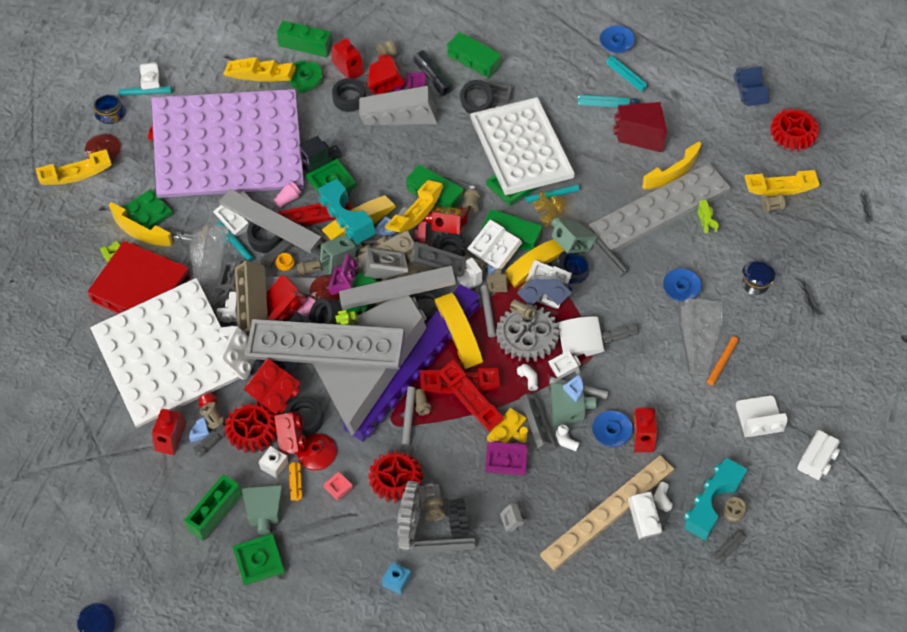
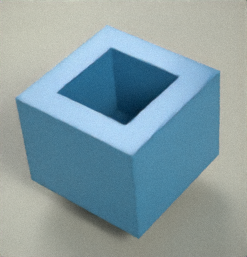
[382,562,411,595]

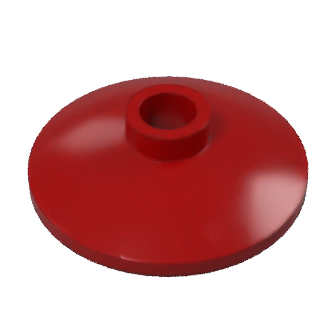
[296,434,337,471]

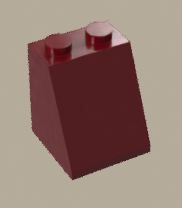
[613,102,667,152]

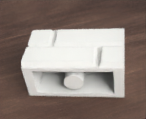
[798,430,840,480]
[628,492,662,539]

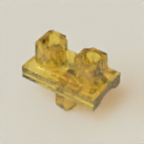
[532,191,565,227]

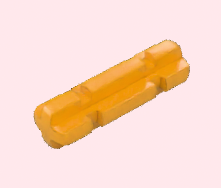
[289,462,303,501]

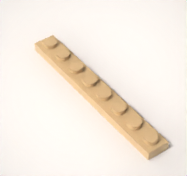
[540,456,674,571]

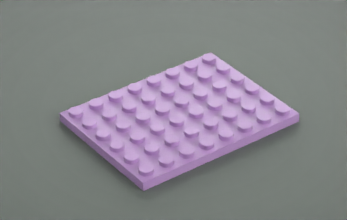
[152,89,304,198]

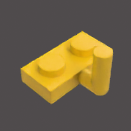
[487,408,528,444]

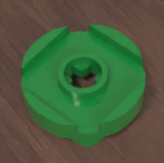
[288,60,322,93]

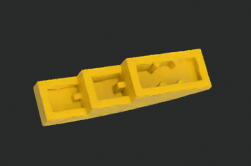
[224,57,296,82]
[322,195,396,240]

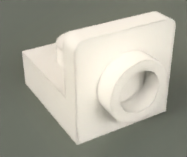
[140,63,160,89]
[457,258,482,290]
[216,292,237,323]
[548,351,581,380]

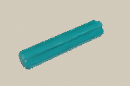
[606,56,648,92]
[578,95,630,108]

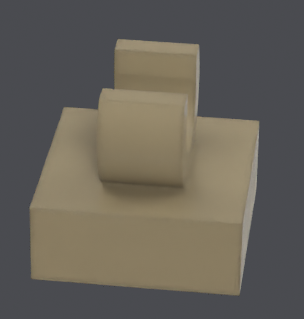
[487,269,508,292]

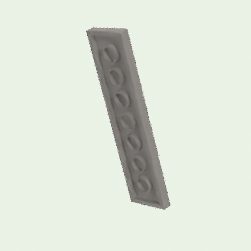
[588,163,731,252]
[245,319,405,369]

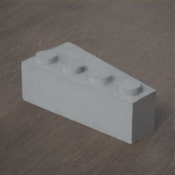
[359,86,437,125]

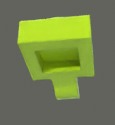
[697,200,718,234]
[335,310,359,326]

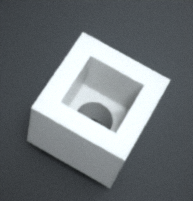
[259,446,288,478]

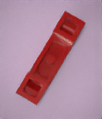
[438,360,505,432]
[420,368,500,394]

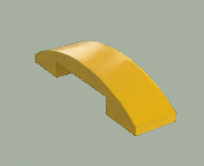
[642,141,701,189]
[35,149,111,185]
[744,170,820,196]
[385,180,443,233]
[109,202,173,246]
[504,239,565,287]
[434,293,483,370]

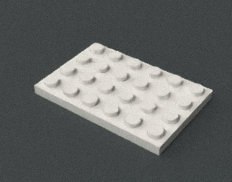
[471,97,574,195]

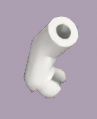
[517,364,538,391]
[556,425,580,451]
[654,482,672,512]

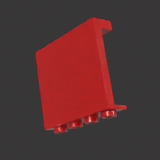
[87,241,191,314]

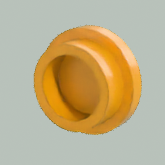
[276,253,295,271]

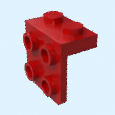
[266,275,307,322]

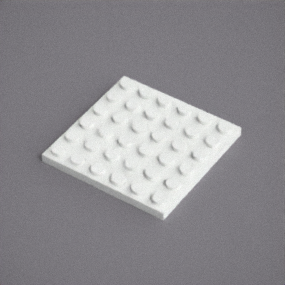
[90,278,244,428]

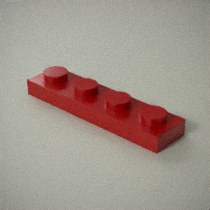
[278,197,353,226]

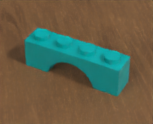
[318,179,376,244]
[684,458,748,541]

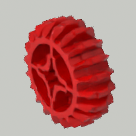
[770,107,819,152]
[225,402,277,454]
[368,450,423,504]

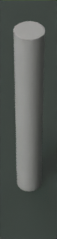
[480,285,496,337]
[549,377,608,399]
[402,387,415,446]

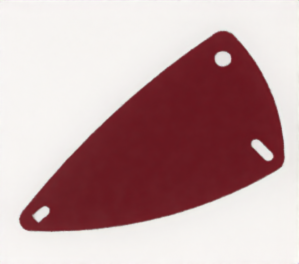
[390,281,593,427]

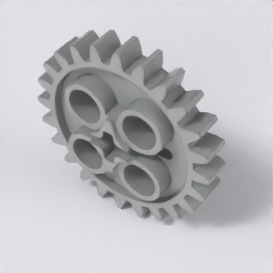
[496,304,559,362]
[397,481,421,550]

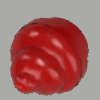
[198,392,217,408]

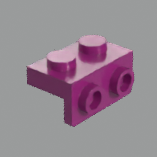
[328,253,358,295]
[485,441,528,476]

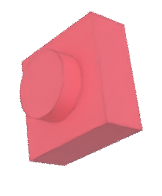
[414,222,426,244]
[323,472,353,501]

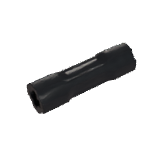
[413,50,453,96]

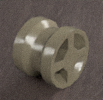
[376,40,397,57]
[723,497,746,523]
[423,498,445,522]

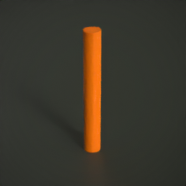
[707,336,739,385]

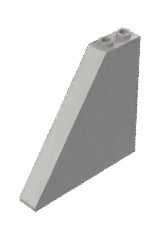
[313,295,426,435]

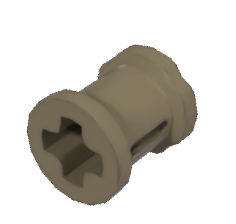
[462,190,480,214]
[762,194,785,213]
[199,402,225,429]

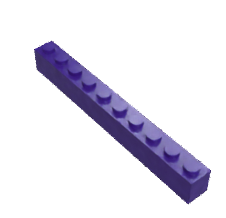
[343,284,480,442]

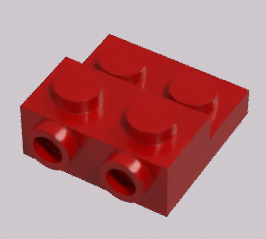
[243,358,300,414]

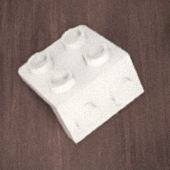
[218,326,256,380]
[736,396,788,437]

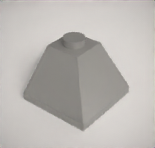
[363,248,408,279]

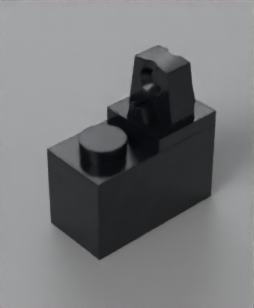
[299,136,342,174]

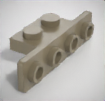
[342,230,414,277]

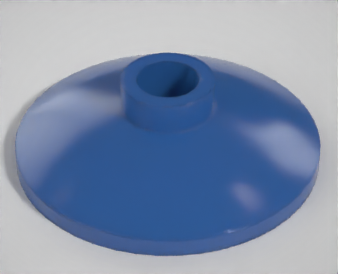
[600,25,634,53]
[663,268,701,302]
[592,411,633,447]

